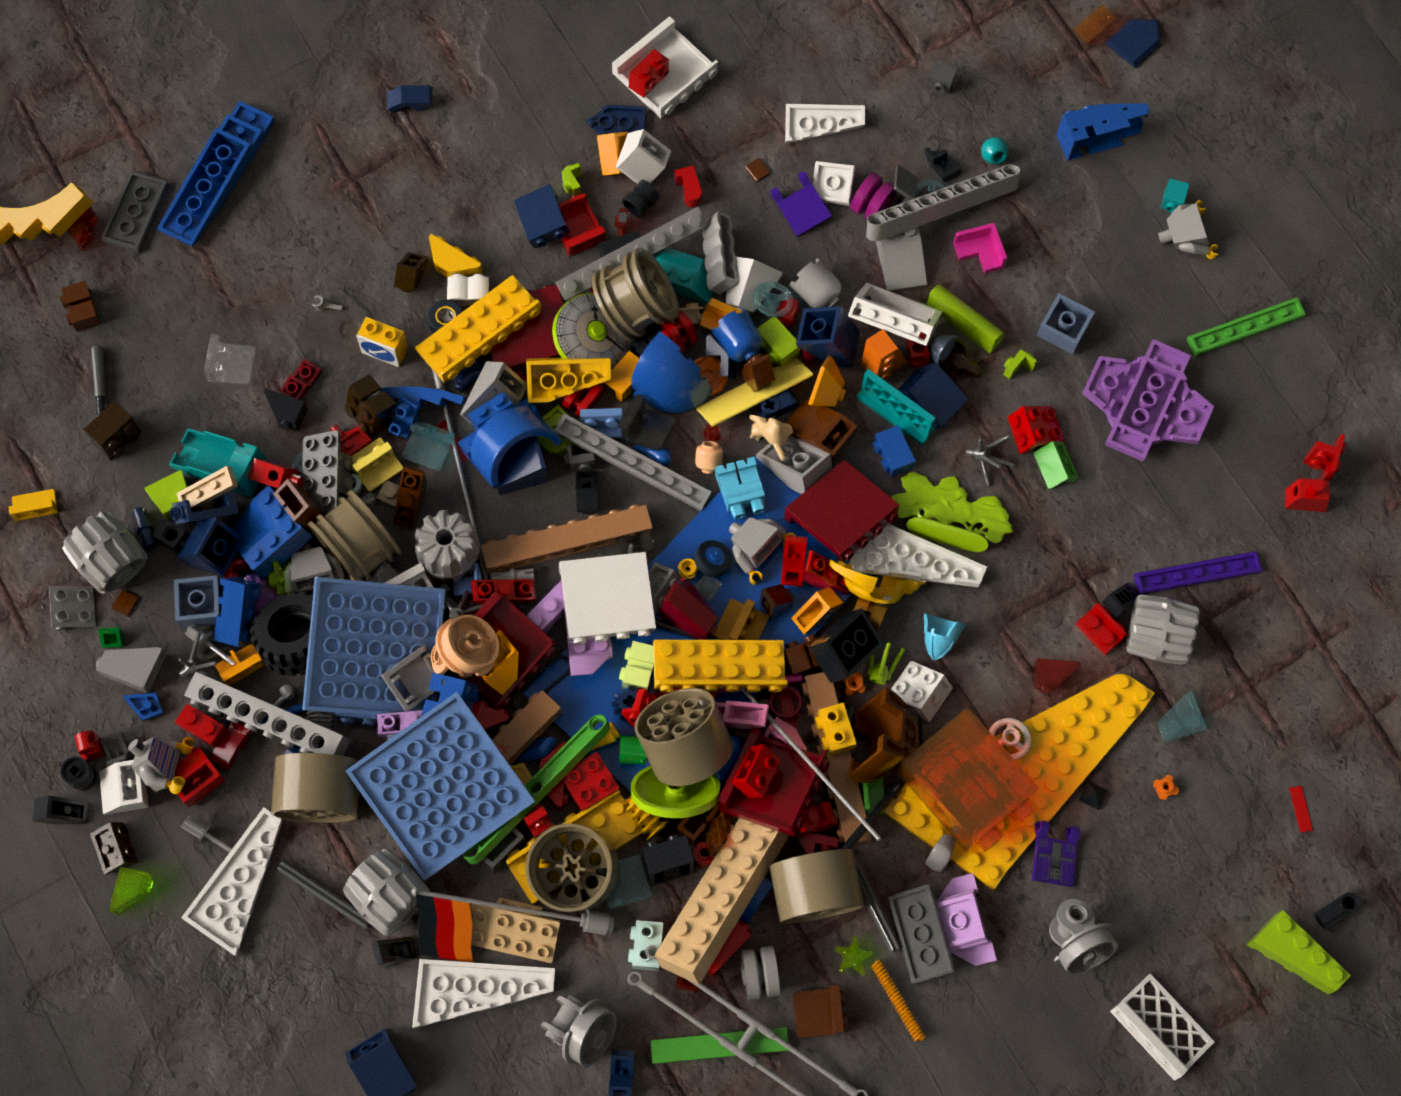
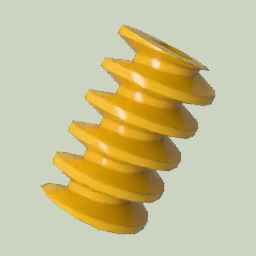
[622,797,668,840]

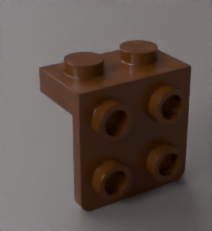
[793,985,847,1038]

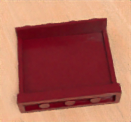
[490,285,563,373]
[784,460,899,563]
[466,591,557,709]
[717,727,830,837]

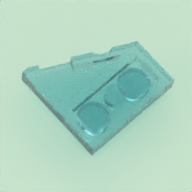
[1157,690,1207,743]

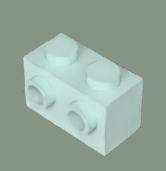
[628,920,663,971]

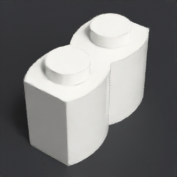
[447,274,489,307]

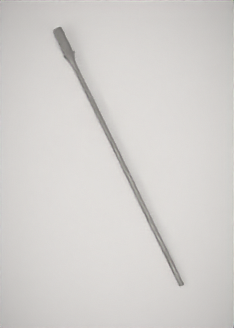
[432,370,489,580]
[740,689,881,841]

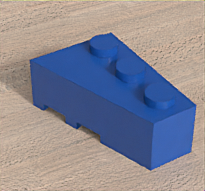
[214,577,261,647]

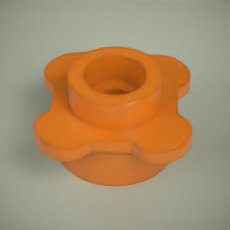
[842,672,866,696]
[1153,775,1179,800]

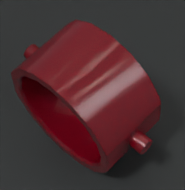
[769,686,802,722]

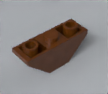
[739,353,776,392]
[393,466,427,529]

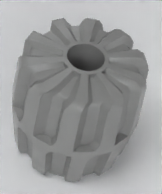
[415,510,480,583]
[62,511,147,594]
[1126,595,1200,665]
[343,849,430,937]

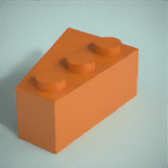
[861,329,908,381]

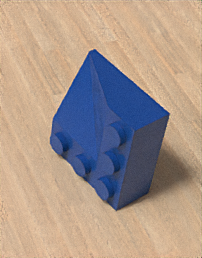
[233,485,313,579]

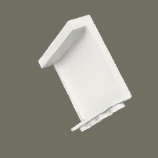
[612,16,718,119]
[559,552,656,644]

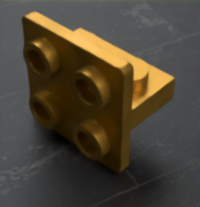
[714,599,769,640]

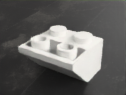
[616,129,671,183]
[99,760,149,815]

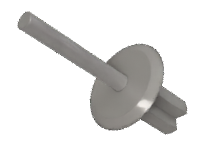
[185,624,236,666]
[181,816,233,852]

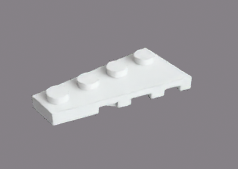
[785,104,865,144]

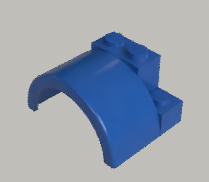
[458,392,562,487]

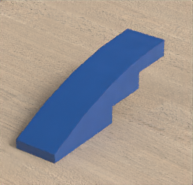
[380,386,468,408]

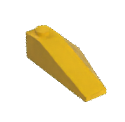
[526,358,611,403]

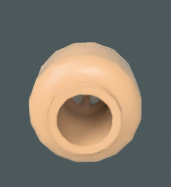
[695,441,723,474]

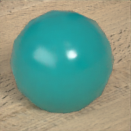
[981,137,1009,165]

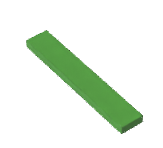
[1186,297,1306,357]
[651,1027,789,1064]

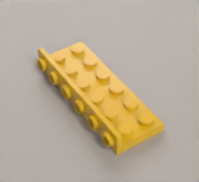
[415,275,541,383]
[653,640,788,692]
[505,790,643,905]

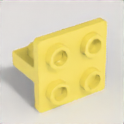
[351,438,403,492]

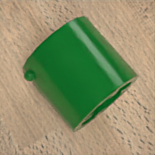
[620,735,646,765]

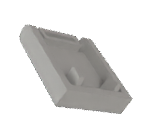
[380,645,445,712]

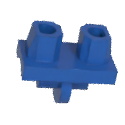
[389,396,420,439]

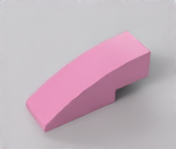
[715,701,769,729]

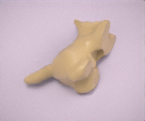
[750,415,793,461]

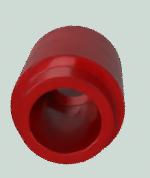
[775,297,800,329]
[693,842,716,868]

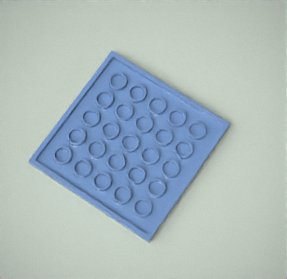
[302,577,445,715]
[345,692,535,881]

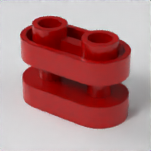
[661,311,698,353]
[561,383,606,417]

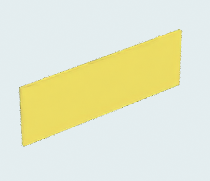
[696,357,813,427]

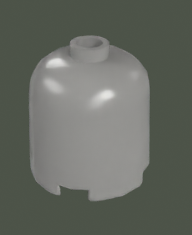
[790,257,842,308]

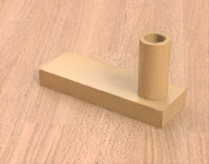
[177,466,238,511]

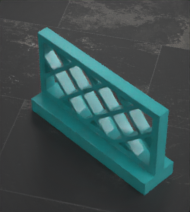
[856,369,936,446]

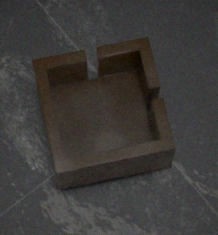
[345,374,395,438]
[83,401,141,461]

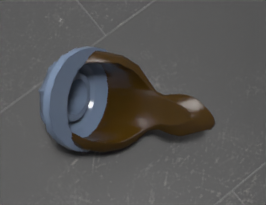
[931,335,982,378]

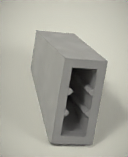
[96,647,167,693]

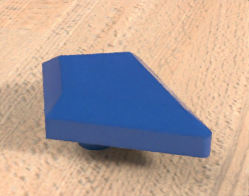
[123,693,164,722]
[518,737,557,763]

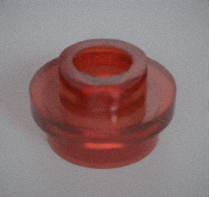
[703,423,721,442]

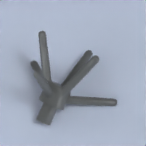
[966,435,1015,487]
[443,590,483,619]
[178,633,227,684]

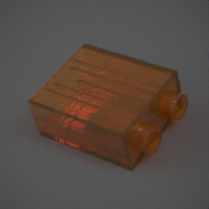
[897,707,1039,853]

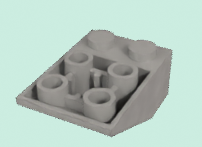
[460,361,527,425]

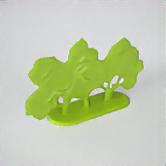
[891,472,1013,552]

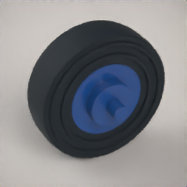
[694,540,733,577]

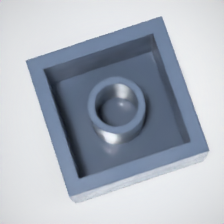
[1036,293,1095,354]
[174,575,223,628]

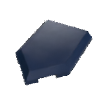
[1106,19,1161,68]
[586,105,646,135]

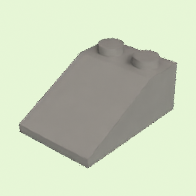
[876,227,927,292]
[756,435,832,494]

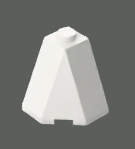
[726,257,783,312]

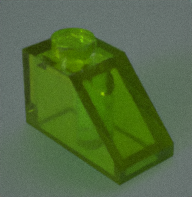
[109,867,153,916]

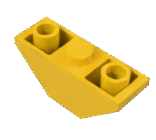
[429,234,483,278]

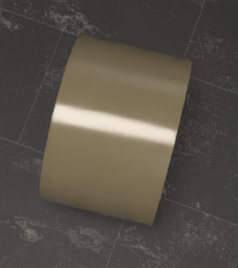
[635,688,733,786]
[271,753,359,823]
[526,823,619,912]
[769,849,865,924]

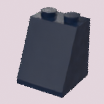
[796,306,860,368]
[897,363,968,428]
[493,436,548,495]
[178,517,244,576]
[345,1028,417,1096]

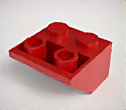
[173,747,225,808]

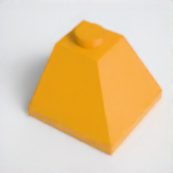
[808,355,846,407]
[481,630,519,695]

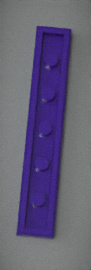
[1133,551,1263,595]

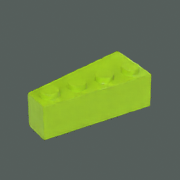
[1246,910,1351,994]

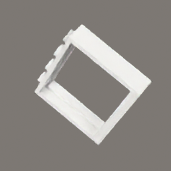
[848,283,942,346]

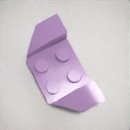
[563,596,613,676]
[936,873,997,966]

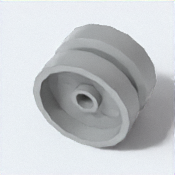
[741,946,780,1000]

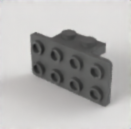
[302,430,353,514]

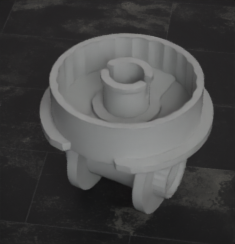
[1049,899,1118,975]
[541,995,617,1067]

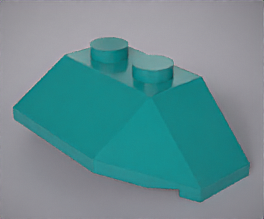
[652,247,715,305]

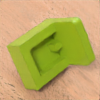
[561,163,581,196]
[1003,349,1037,379]

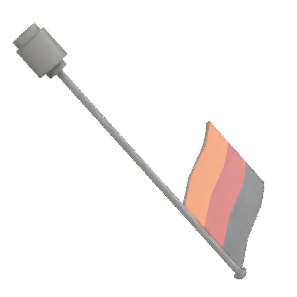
[411,887,614,963]

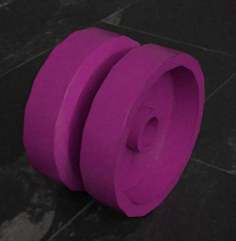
[850,172,897,220]

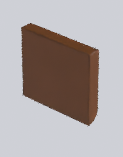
[745,158,770,182]
[111,590,139,617]

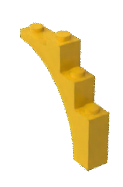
[0,183,94,245]

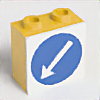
[356,317,408,367]

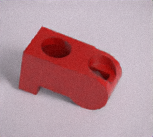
[674,165,702,208]
[905,332,930,368]
[74,730,106,762]

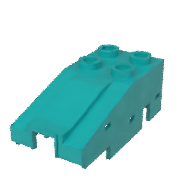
[169,428,267,498]

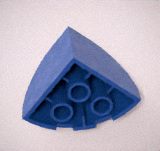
[631,332,712,413]

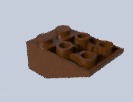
[786,398,858,463]

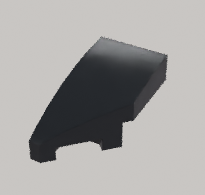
[924,147,961,182]

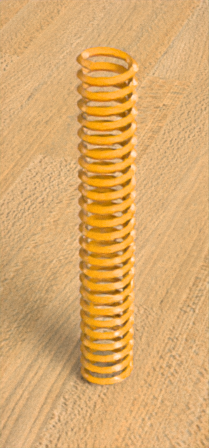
[871,959,926,1042]

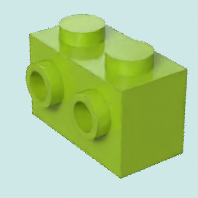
[757,316,800,367]

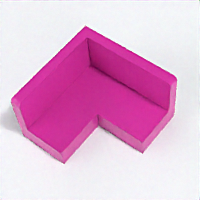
[953,223,1007,273]

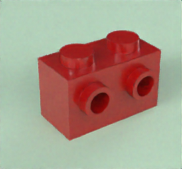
[628,49,669,98]
[731,745,781,798]

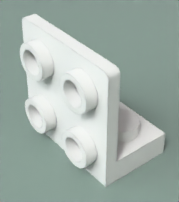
[891,661,953,722]

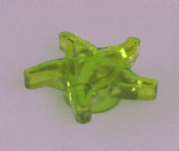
[269,561,285,595]
[834,936,873,975]

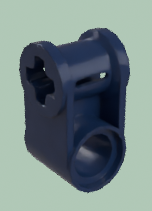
[759,388,800,419]

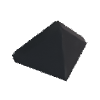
[1078,781,1108,810]

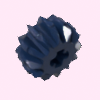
[611,685,640,723]

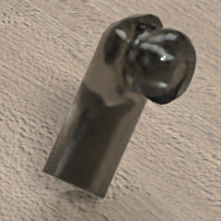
[837,697,855,728]

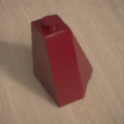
[660,576,718,640]

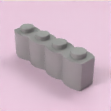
[701,211,738,294]

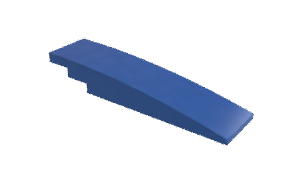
[157,101,275,247]

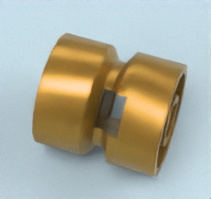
[853,597,888,632]

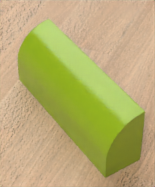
[927,284,1005,354]

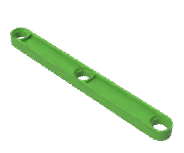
[462,715,610,864]

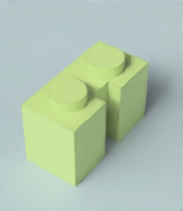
[619,641,654,691]

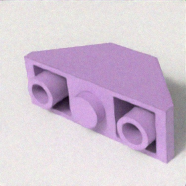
[377,710,423,739]

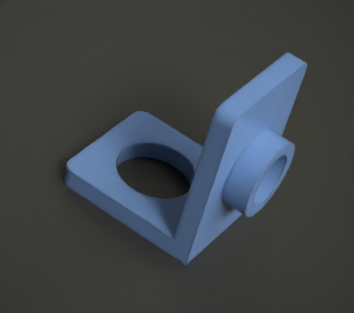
[453,563,483,597]

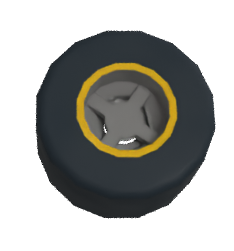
[427,300,463,334]

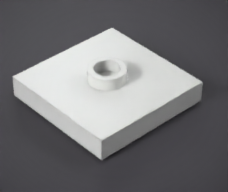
[812,161,856,206]

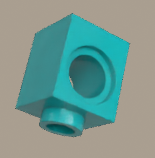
[1160,178,1189,213]

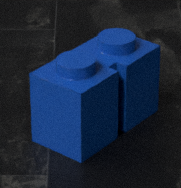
[872,425,916,477]

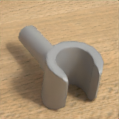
[312,296,343,311]
[273,684,295,707]

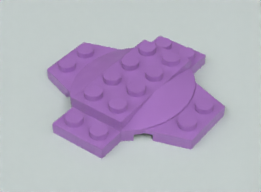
[1082,339,1214,462]

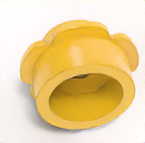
[678,558,699,579]

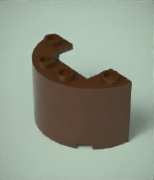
[849,686,919,783]

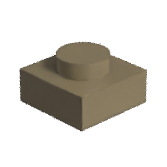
[376,480,400,509]

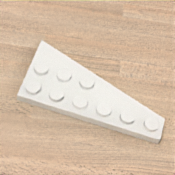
[849,524,987,587]
[181,807,283,957]
[412,959,556,1029]

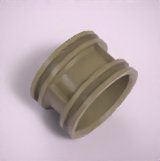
[592,248,679,342]

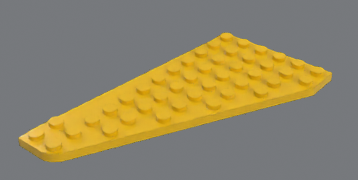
[885,674,1154,891]

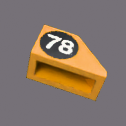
[791,587,843,634]

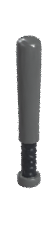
[91,345,106,418]

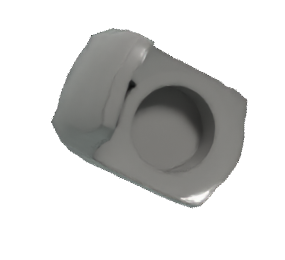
[926,834,955,872]

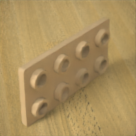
[471,897,560,963]

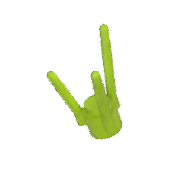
[867,642,905,685]

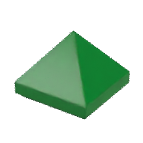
[98,627,124,648]

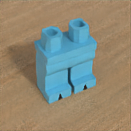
[715,457,765,520]

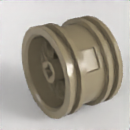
[308,490,402,581]

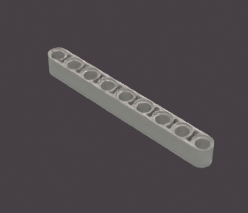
[866,164,1020,241]

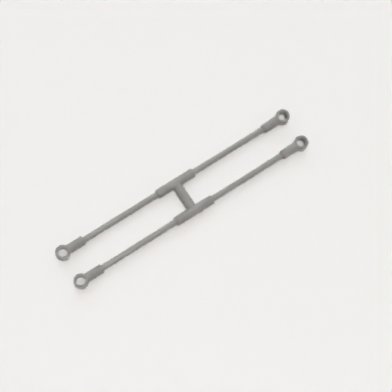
[627,945,868,1096]

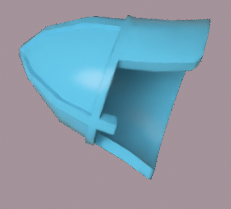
[924,613,967,661]

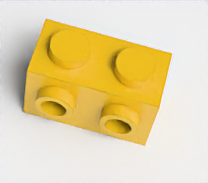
[815,703,856,756]

